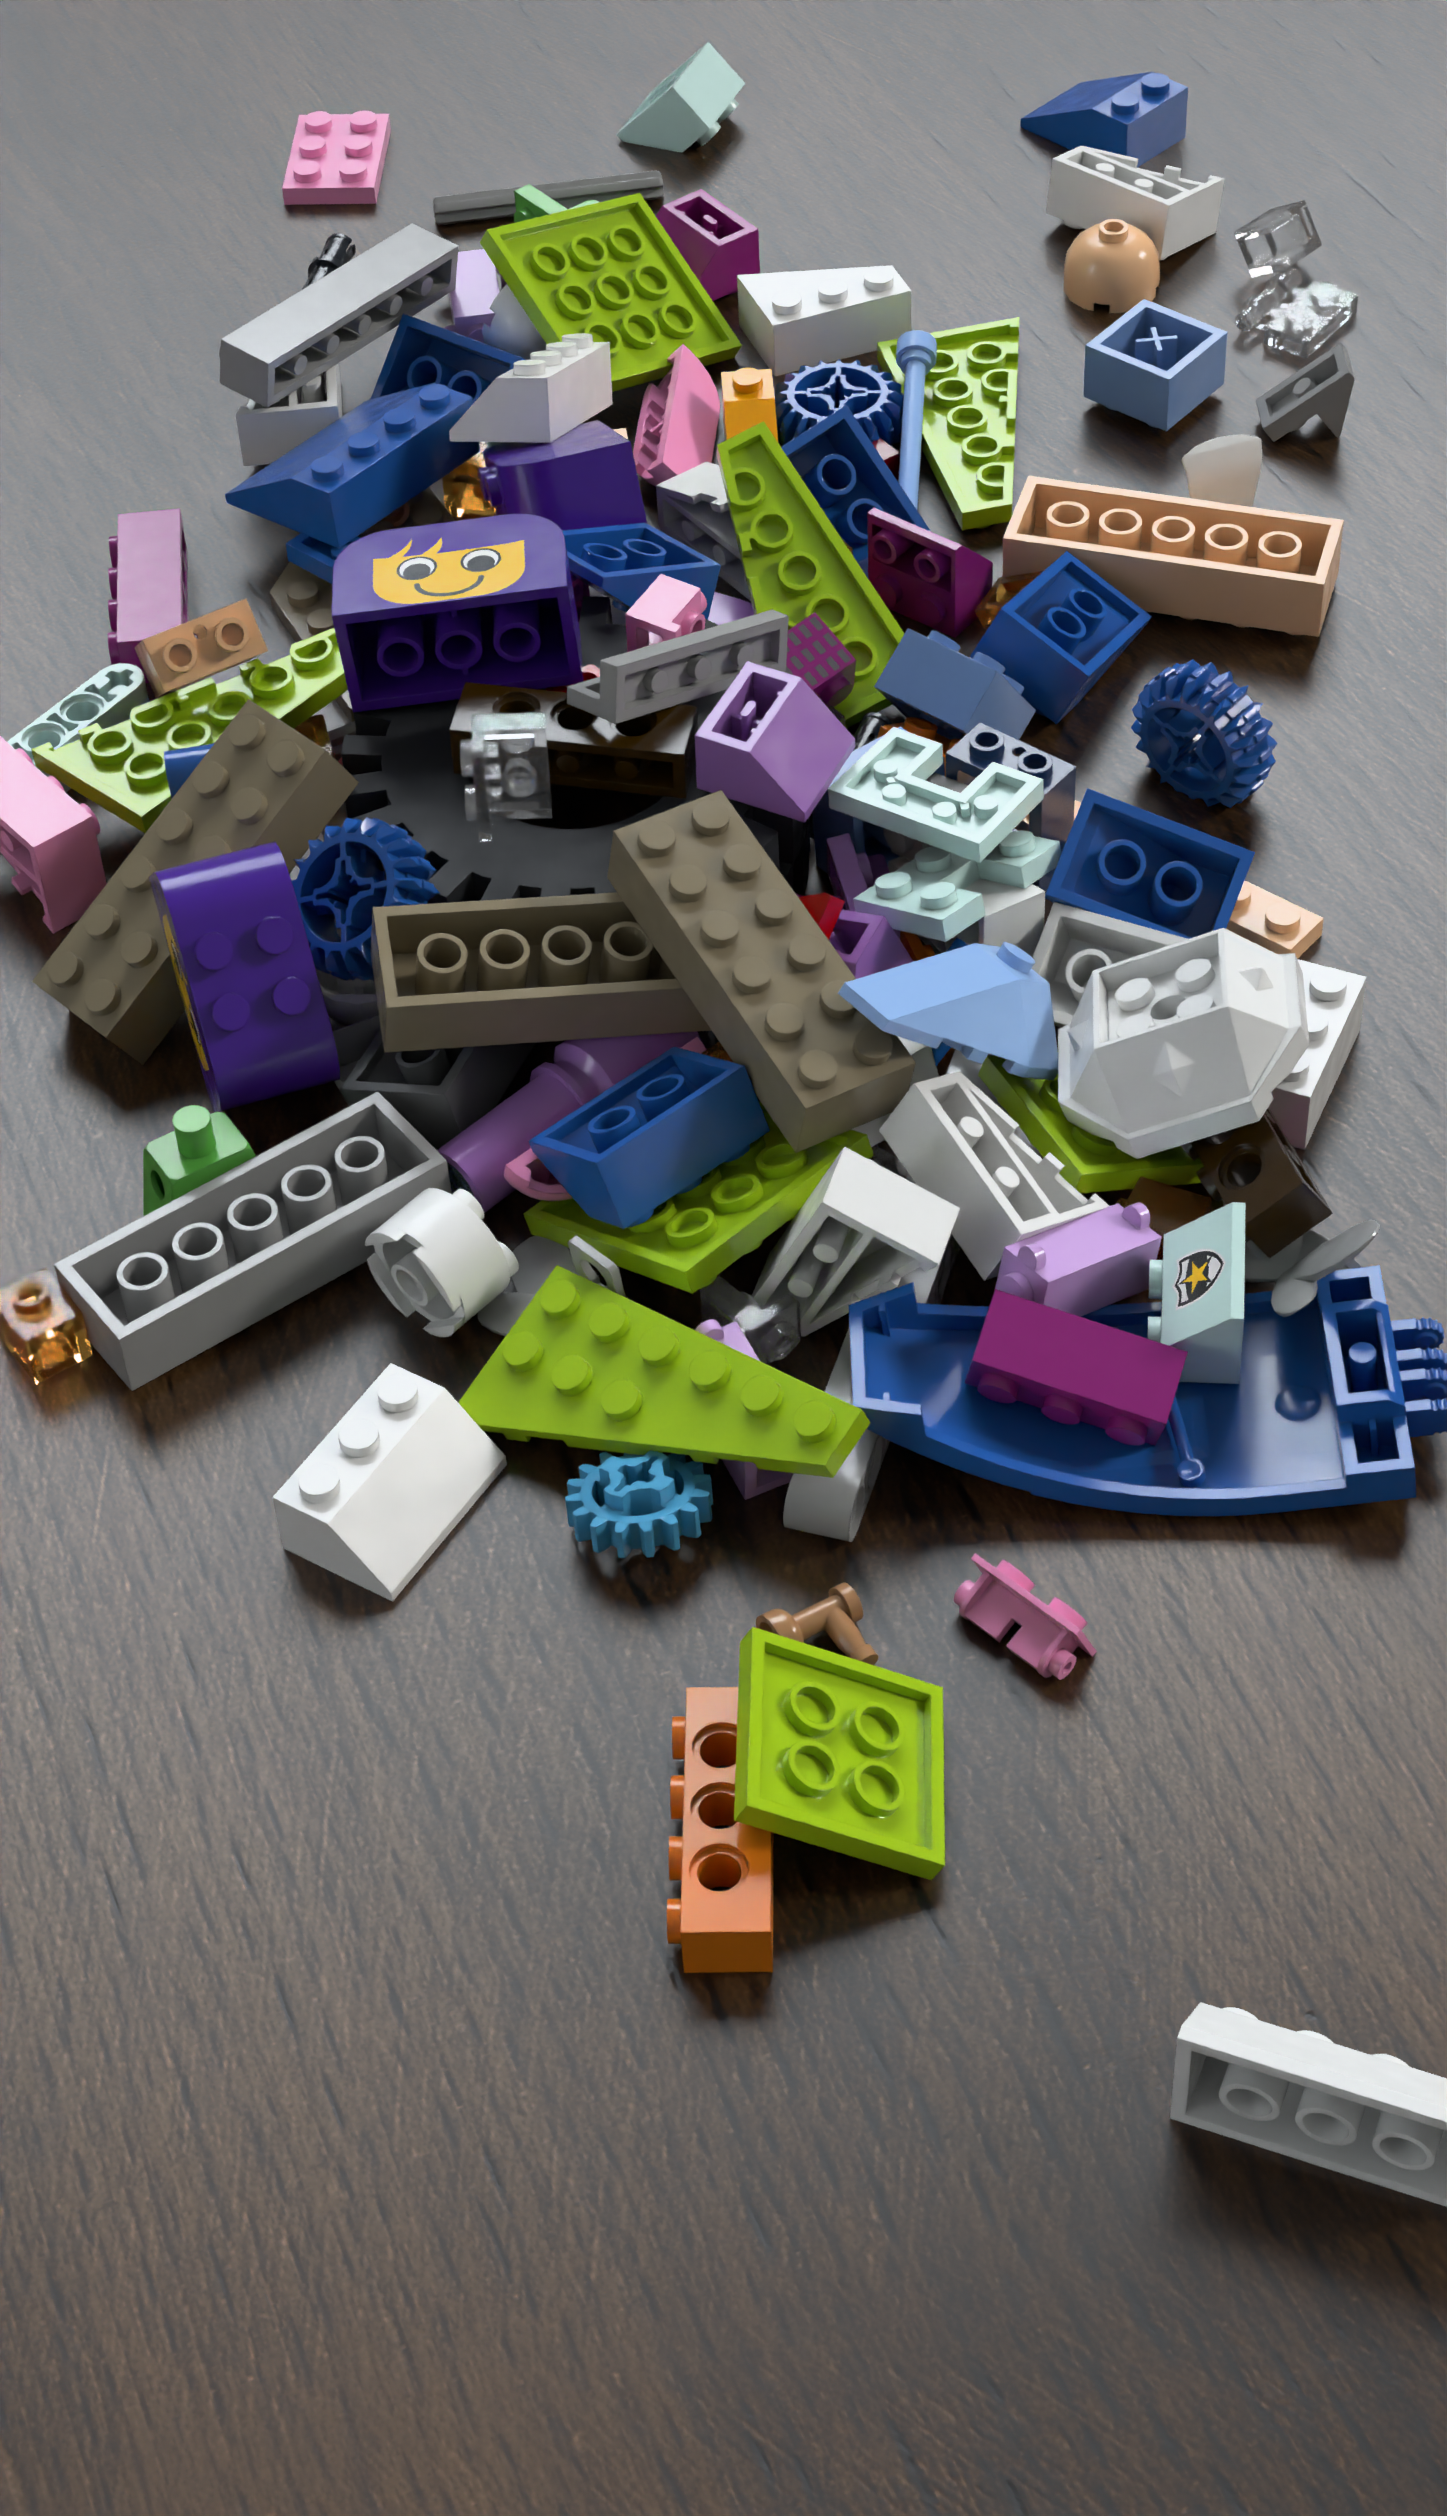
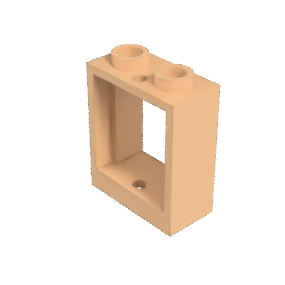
[134,599,268,698]

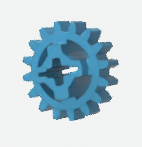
[565,1450,713,1558]

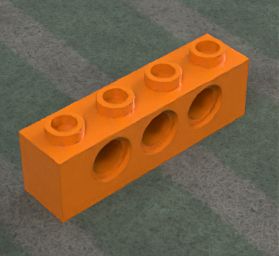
[667,1687,774,1973]

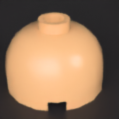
[1064,219,1160,313]

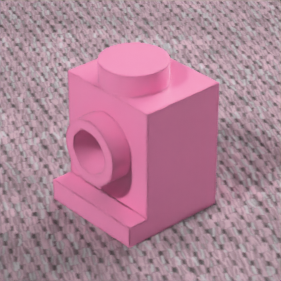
[625,574,707,652]

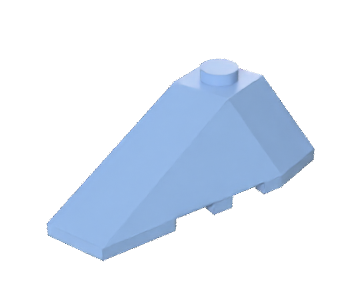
[838,942,1058,1080]

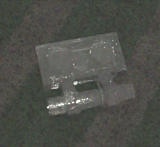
[1235,268,1358,359]

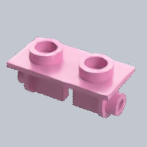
[954,1553,1097,1680]

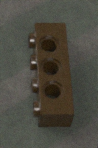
[449,682,698,799]
[1181,1107,1333,1259]

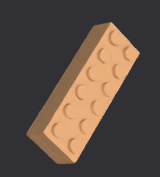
[1002,476,1344,637]

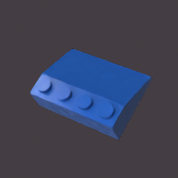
[225,383,480,548]

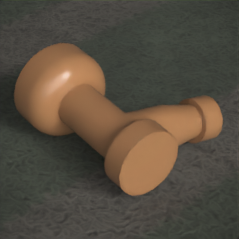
[756,1582,879,1665]

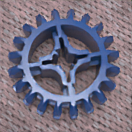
[774,359,904,446]
[1131,659,1278,808]
[291,817,440,981]

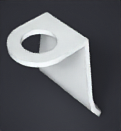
[1181,434,1262,507]

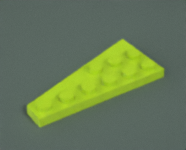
[877,317,1020,530]
[717,421,904,729]
[31,628,348,833]
[458,1265,871,1478]

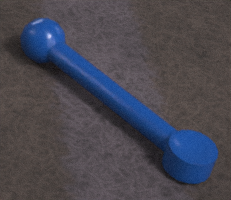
[1168,1384,1206,1488]

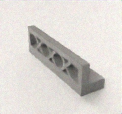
[567,610,789,724]

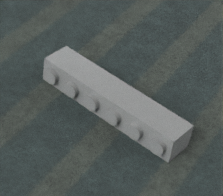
[219,223,459,408]

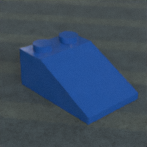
[1020,72,1188,168]
[781,405,930,578]
[562,523,721,620]
[970,551,1152,724]
[1045,788,1255,939]

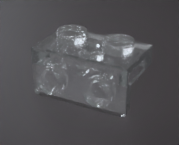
[460,712,552,843]

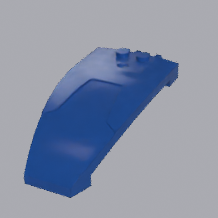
[849,1265,1447,1516]

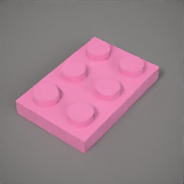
[282,111,391,205]

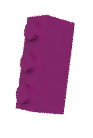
[965,1289,1188,1446]

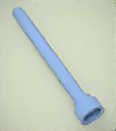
[896,330,937,510]

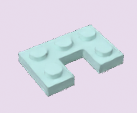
[828,727,1044,863]
[853,830,1061,942]

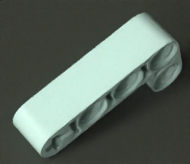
[7,663,149,792]

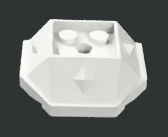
[1058,928,1310,1159]

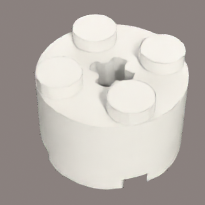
[365,1188,519,1337]

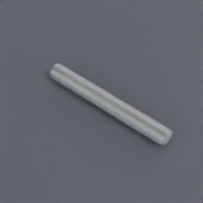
[433,170,664,225]

